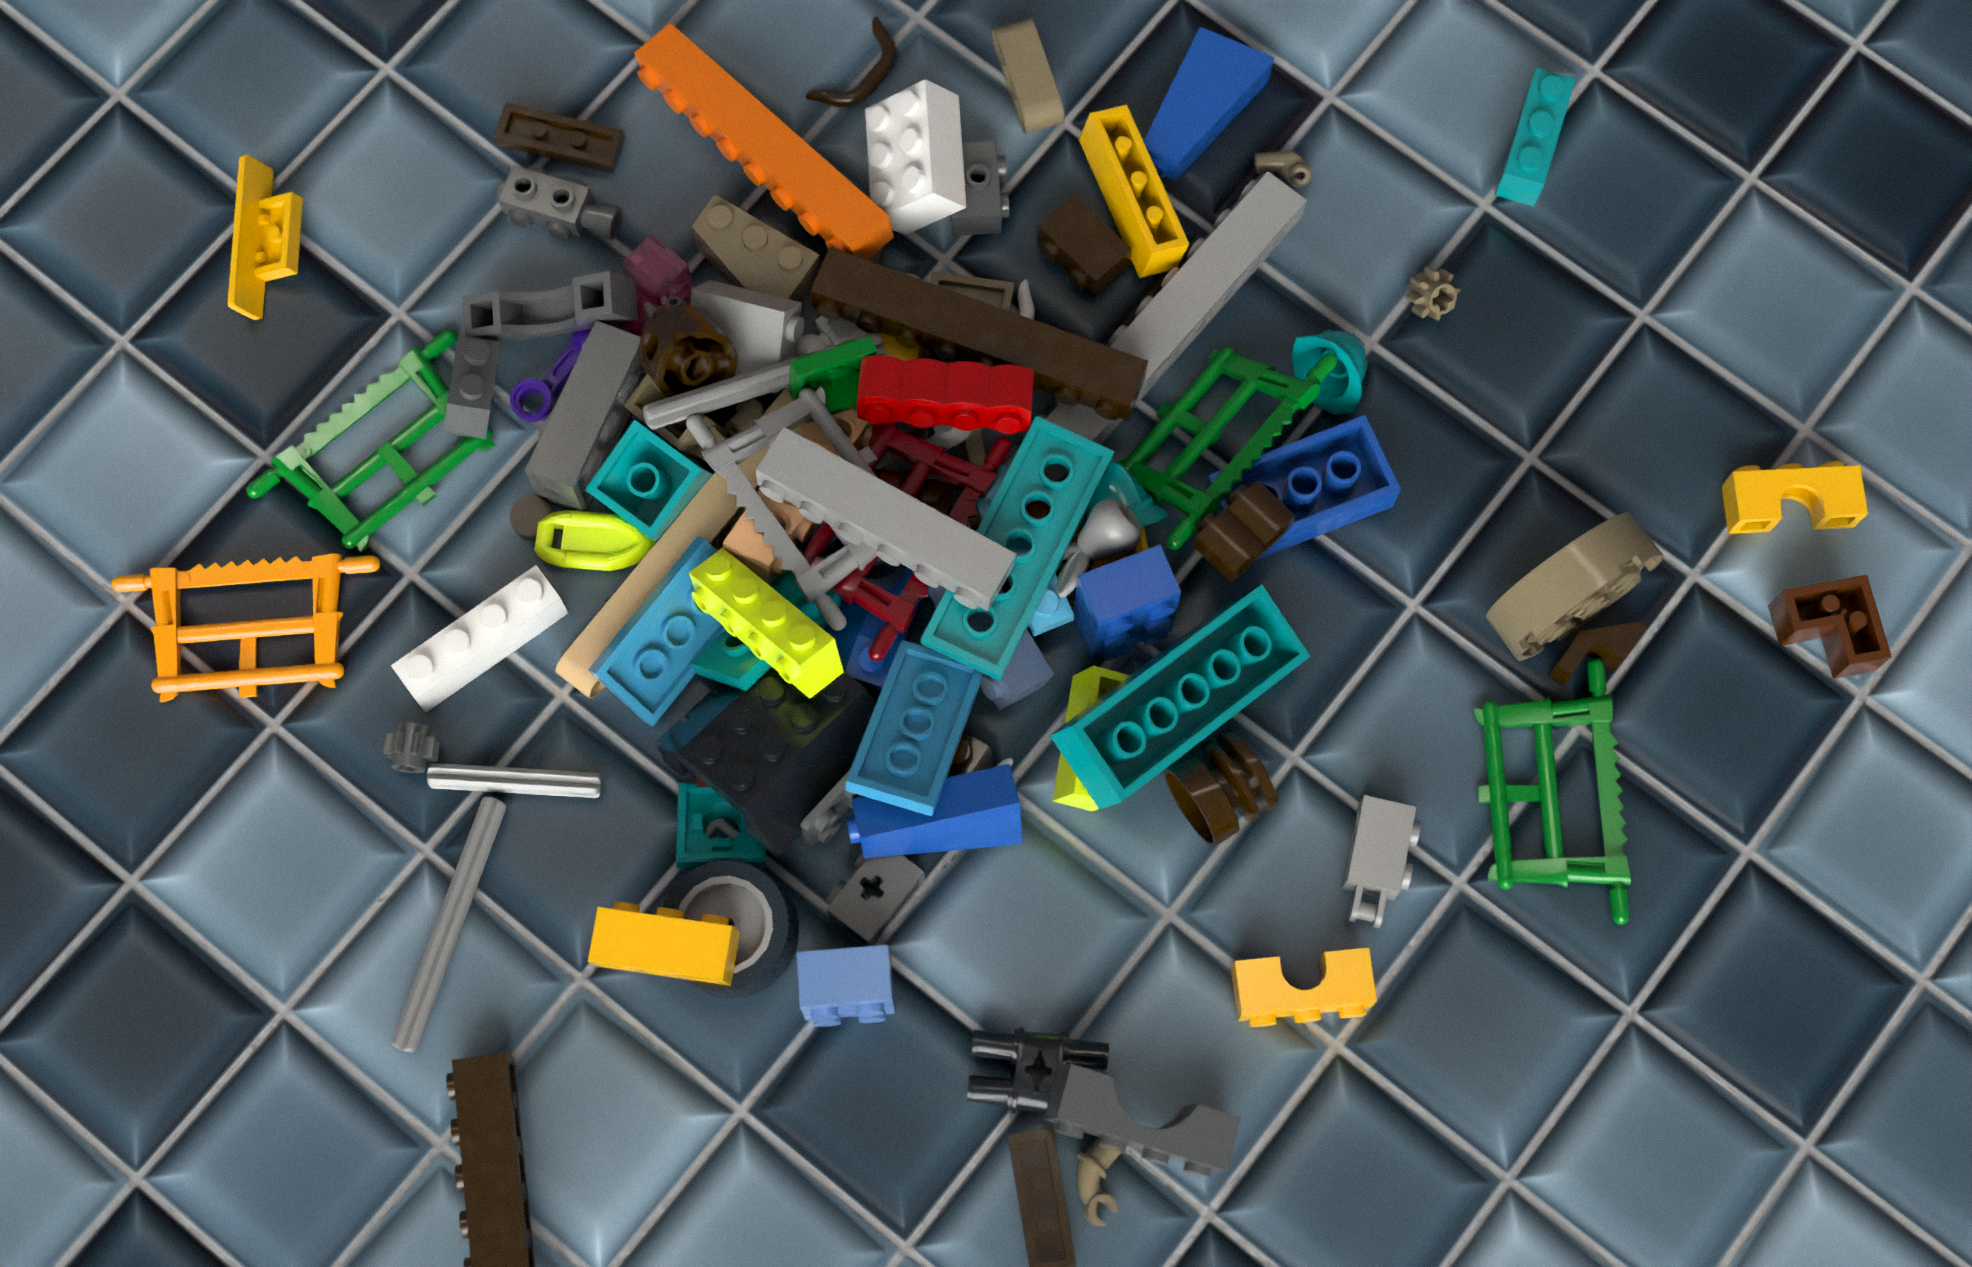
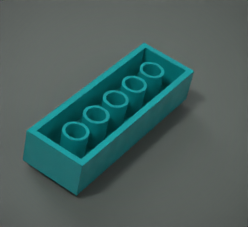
[1050,584,1311,809]

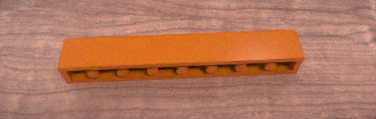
[634,23,894,260]

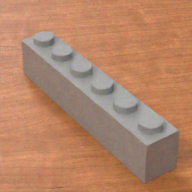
[756,426,1016,611]

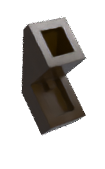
[1548,621,1647,687]

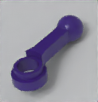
[510,329,591,422]

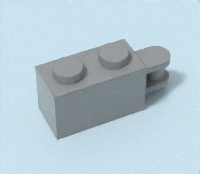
[1342,795,1421,928]

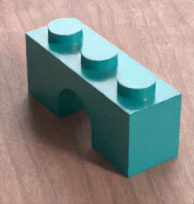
[1495,67,1576,207]

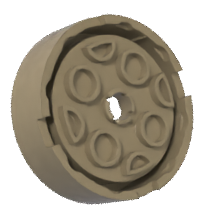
[1486,512,1664,661]

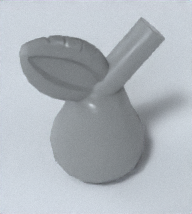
[1056,498,1141,598]

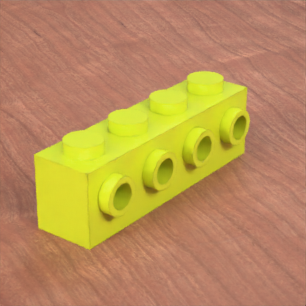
[689,548,844,698]

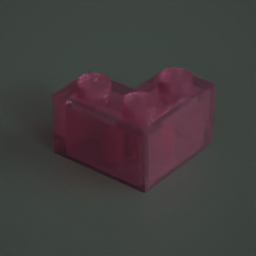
[612,235,694,337]

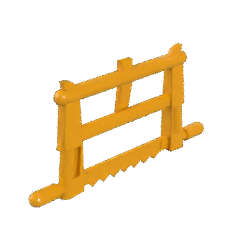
[111,554,380,702]

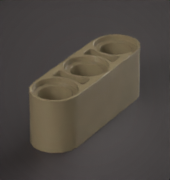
[992,18,1065,134]

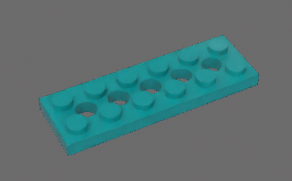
[921,416,1115,681]

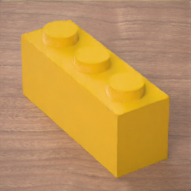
[588,901,740,986]

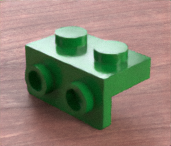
[788,336,877,423]

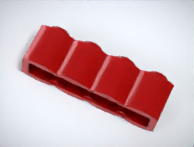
[857,355,1034,434]

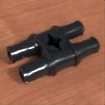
[967,1027,1109,1114]

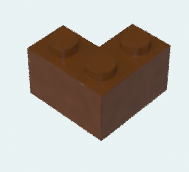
[1768,575,1892,679]

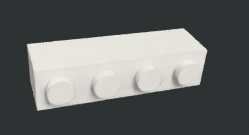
[391,565,568,713]

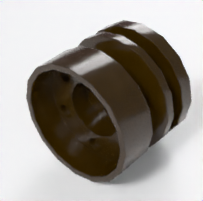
[1163,729,1279,848]

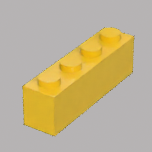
[1079,105,1189,278]

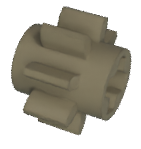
[1405,266,1460,321]

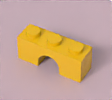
[1721,461,1868,534]
[1231,947,1377,1027]

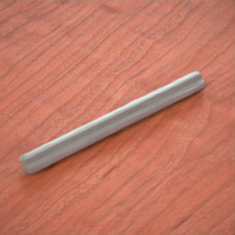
[643,333,885,430]
[391,797,506,1053]

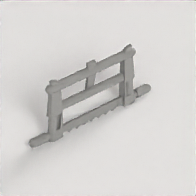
[686,386,877,631]

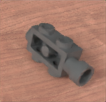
[497,165,623,240]

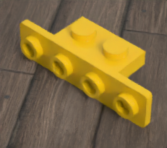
[228,154,303,320]

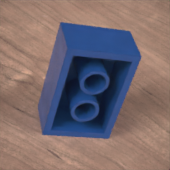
[1073,545,1181,661]

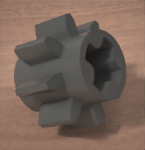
[382,722,440,773]

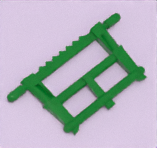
[246,329,495,554]
[1117,347,1337,550]
[1472,658,1631,925]

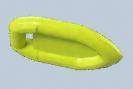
[534,510,657,571]

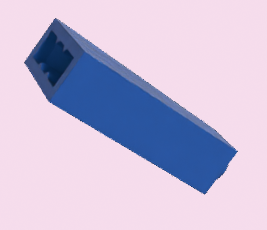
[1143,27,1275,181]
[846,764,1023,859]

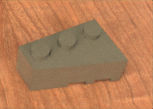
[692,194,821,304]

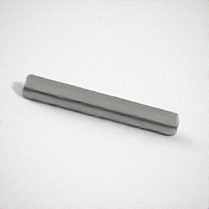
[427,763,602,798]

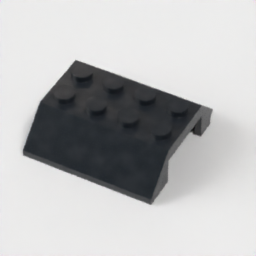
[657,667,876,858]

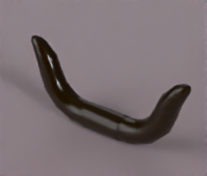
[806,16,897,107]

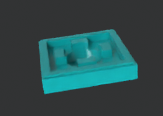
[690,630,772,691]
[676,782,766,869]

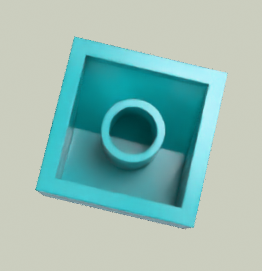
[585,420,713,541]

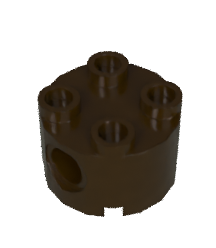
[638,306,738,398]

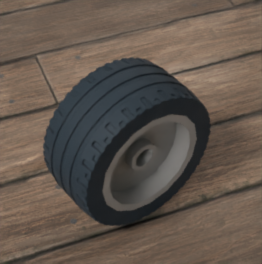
[662,860,799,998]

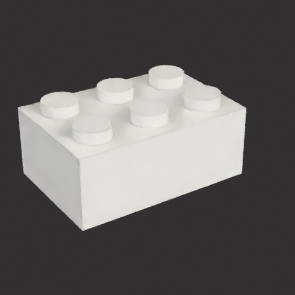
[865,79,966,235]

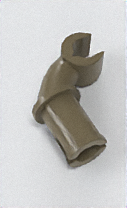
[1076,1137,1127,1226]

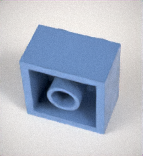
[796,945,895,1027]

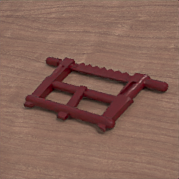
[800,422,1012,662]

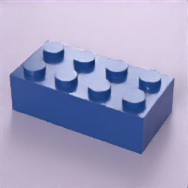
[1205,415,1401,560]

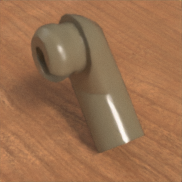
[1254,151,1312,188]

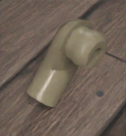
[725,398,766,436]

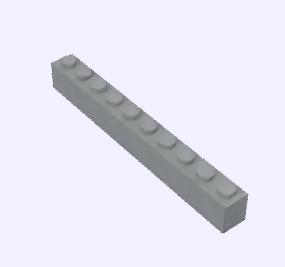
[1001,171,1307,482]

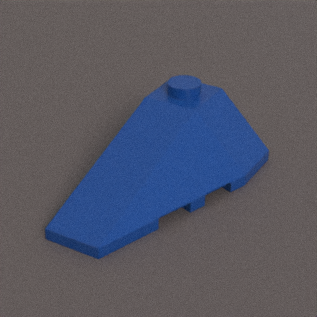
[823,568,924,699]

